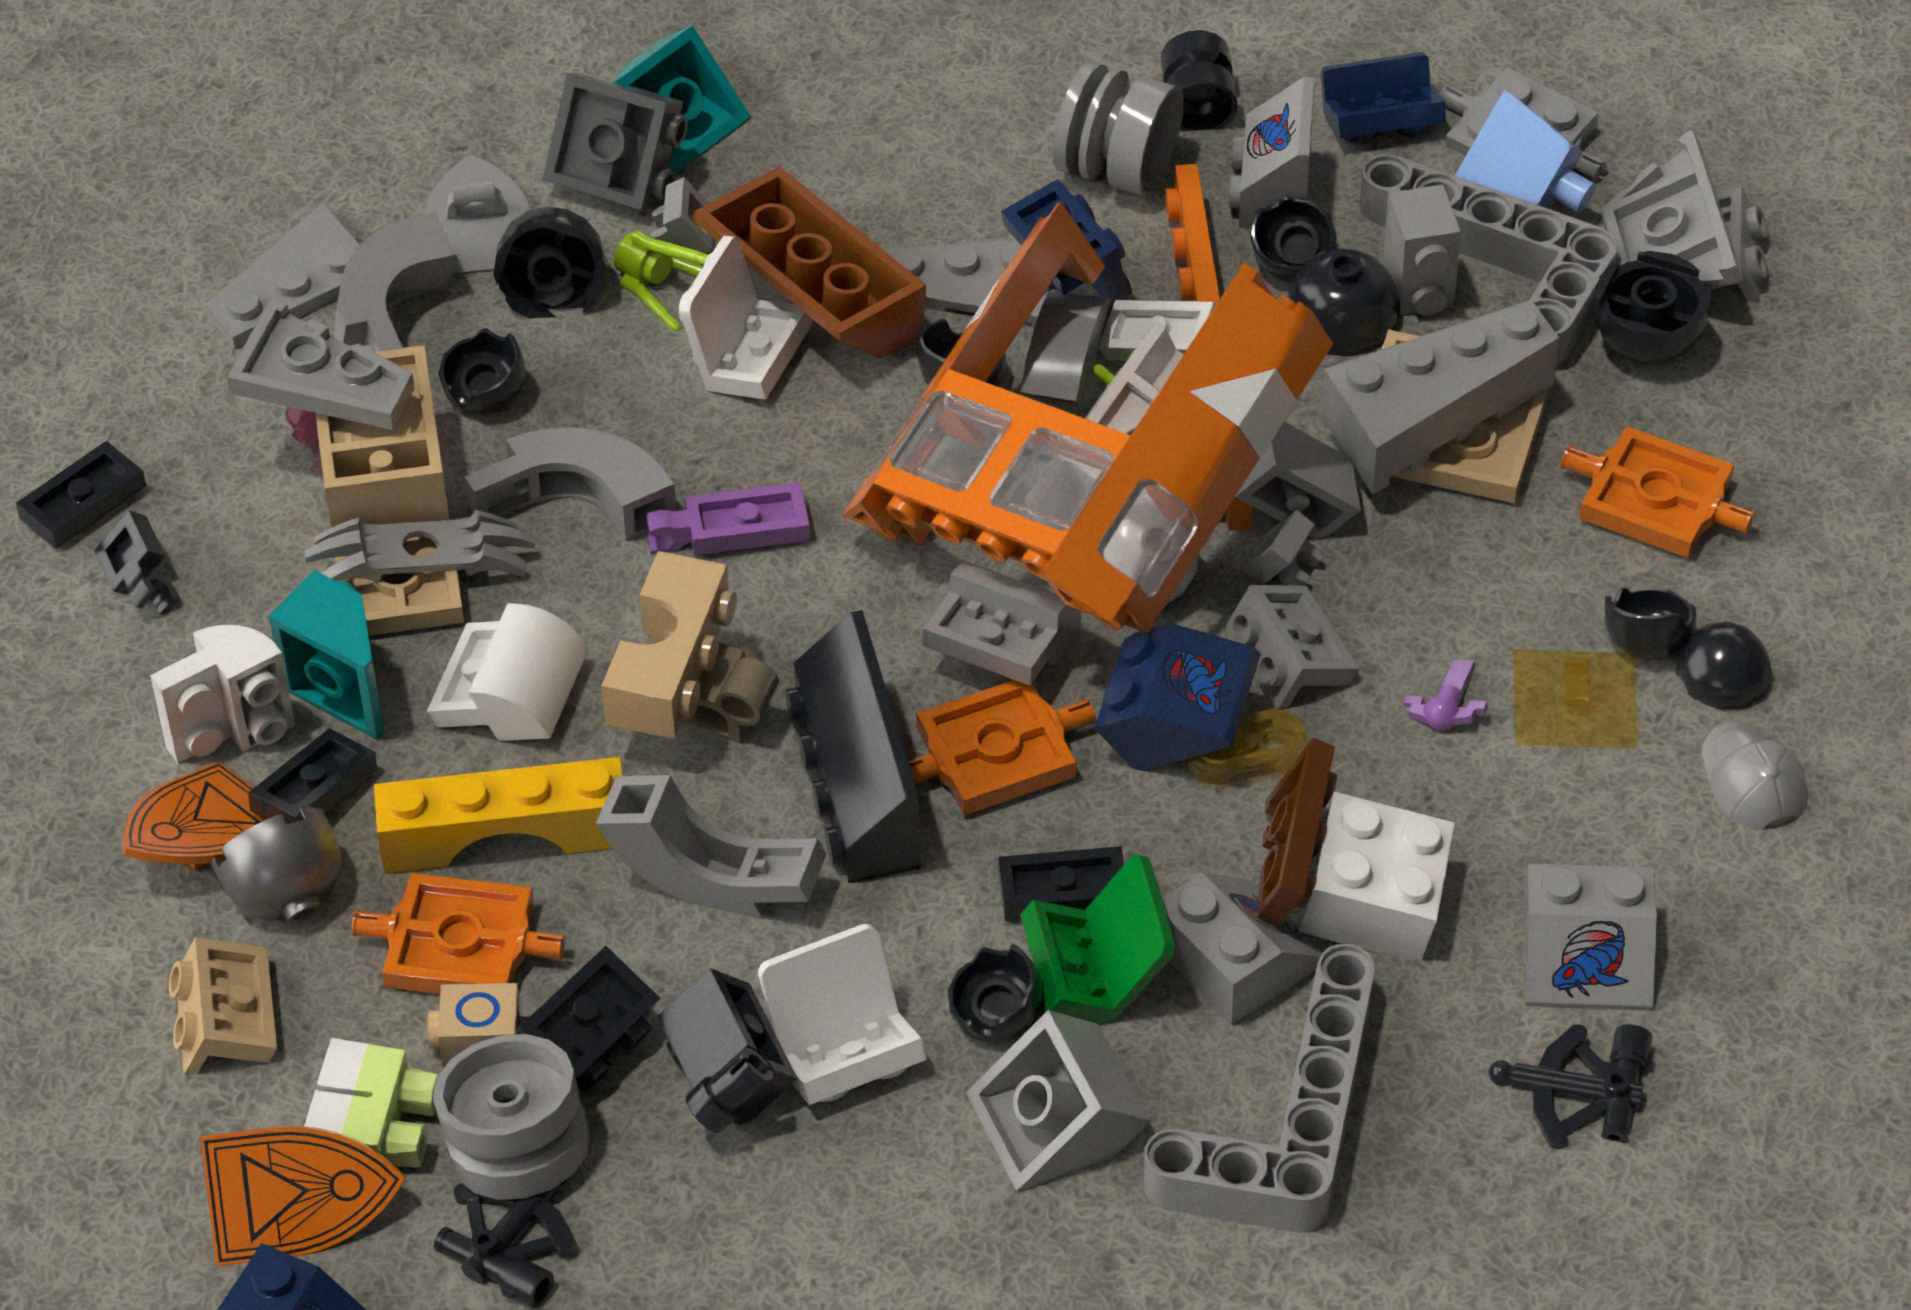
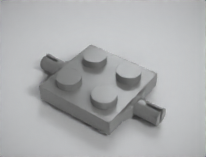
[1440,67,1607,182]

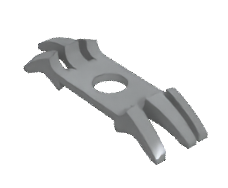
[305,510,535,582]

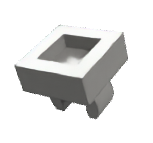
[650,177,713,253]
[1243,510,1323,586]

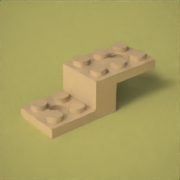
[315,345,464,636]

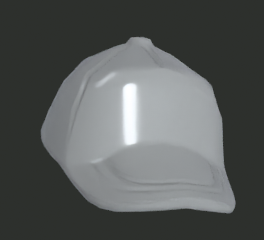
[1702,721,1808,830]

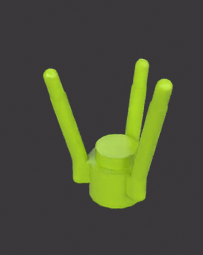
[614,230,708,331]

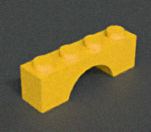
[374,757,622,874]

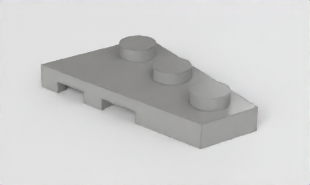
[205,202,360,349]
[227,296,415,430]

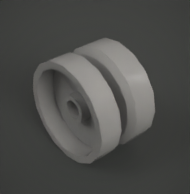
[432,1034,591,1200]

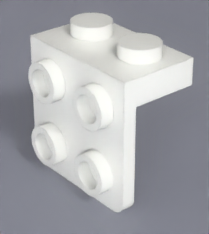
[679,235,813,400]
[758,924,927,1105]

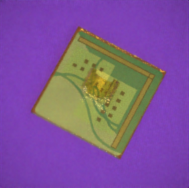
[1513,650,1637,748]

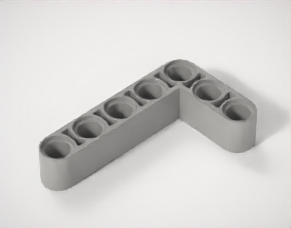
[1360,154,1618,369]
[1144,944,1375,1233]

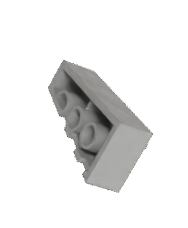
[1321,299,1559,495]

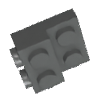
[542,73,688,210]

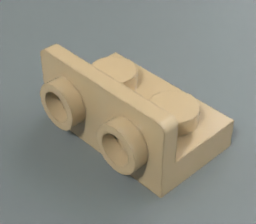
[169,937,277,1074]

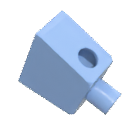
[1455,90,1596,213]

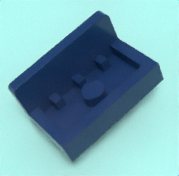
[1321,52,1446,142]

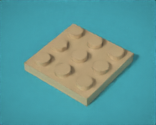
[1353,330,1552,504]

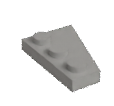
[882,240,1049,328]

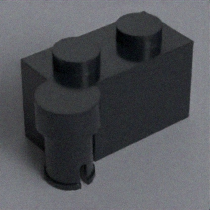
[658,968,798,1133]

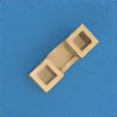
[601,551,737,739]

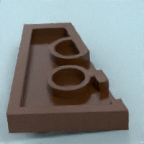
[1257,737,1337,927]

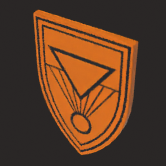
[123,761,266,871]
[200,1126,406,1266]

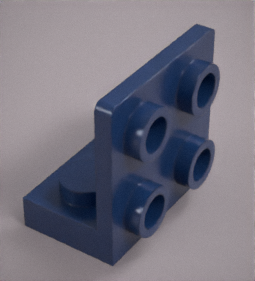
[1001,179,1132,306]

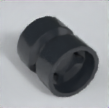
[1161,30,1238,131]

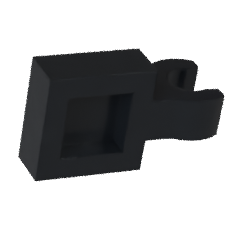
[94,510,179,615]

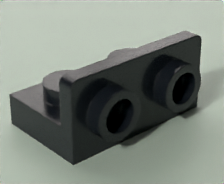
[515,945,660,1093]

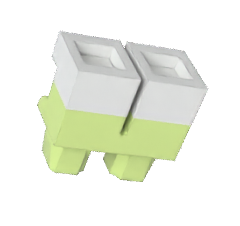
[304,1038,439,1167]

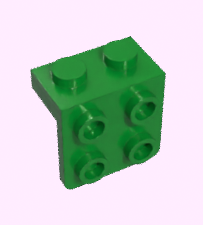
[1020,854,1175,1025]

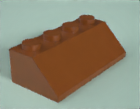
[693,166,927,359]

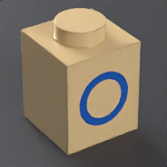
[427,983,522,1069]

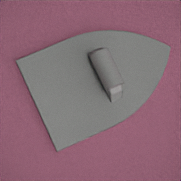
[424,154,531,276]

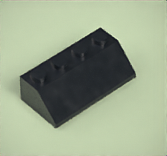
[785,610,921,883]

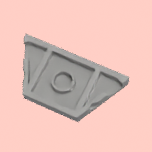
[1601,129,1744,287]

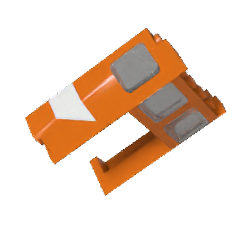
[842,201,1333,633]

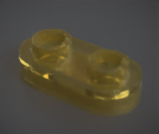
[1186,709,1306,785]

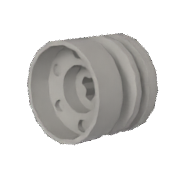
[1053,61,1184,197]

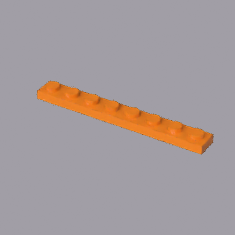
[1165,164,1252,531]

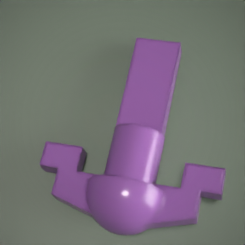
[1403,659,1488,731]

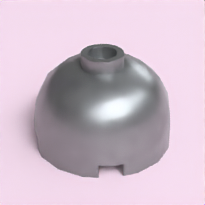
[211,807,341,924]

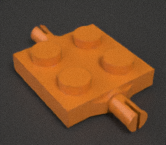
[1561,426,1755,559]
[908,680,1096,816]
[351,873,566,994]

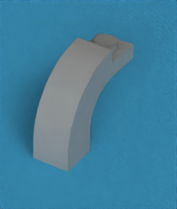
[334,212,455,352]
[1018,289,1114,459]
[464,427,677,541]
[596,775,827,919]

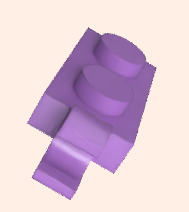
[647,482,810,555]

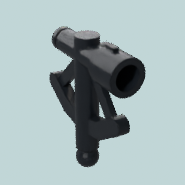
[1488,1024,1653,1149]
[434,1178,575,1308]

